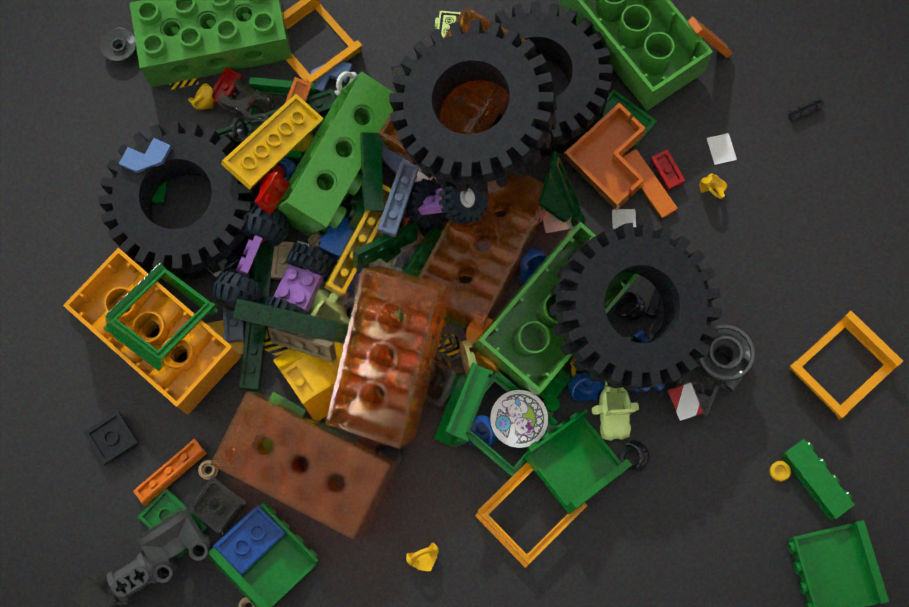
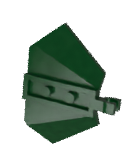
[538,151,586,227]

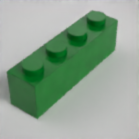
[781,439,855,521]

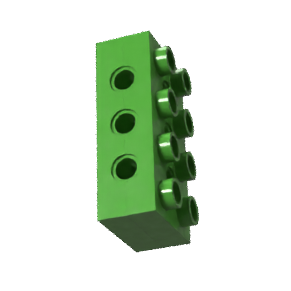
[130,0,292,87]
[275,72,394,236]

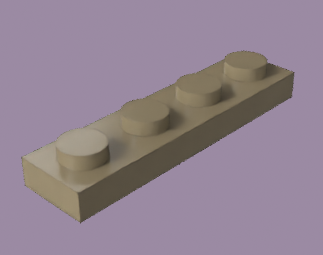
[268,327,337,362]

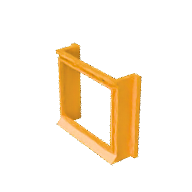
[283,0,363,83]
[789,311,903,420]
[475,462,588,568]

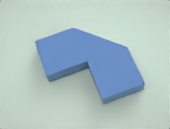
[310,61,352,93]
[119,138,172,173]

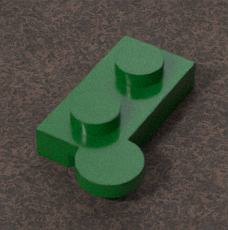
[536,369,572,412]

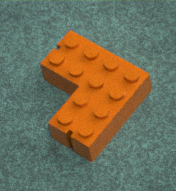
[565,103,646,211]

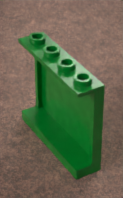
[524,409,632,515]
[208,503,318,607]
[788,520,889,607]

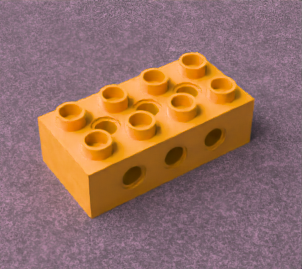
[63,248,241,415]

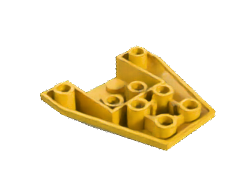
[273,339,370,422]

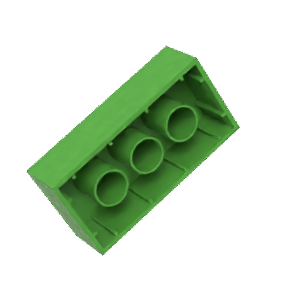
[560,0,713,111]
[472,222,639,395]

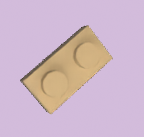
[271,242,294,280]

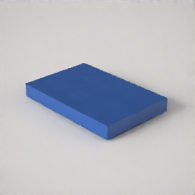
[213,505,286,576]

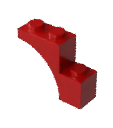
[254,164,290,214]

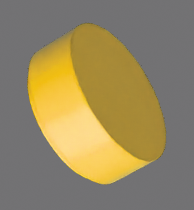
[769,461,791,482]

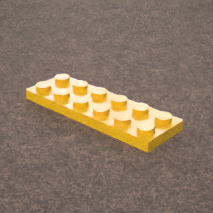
[221,94,324,190]

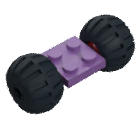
[213,204,289,311]

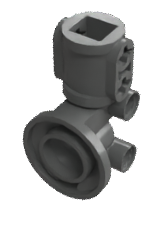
[653,320,755,392]
[106,508,212,603]

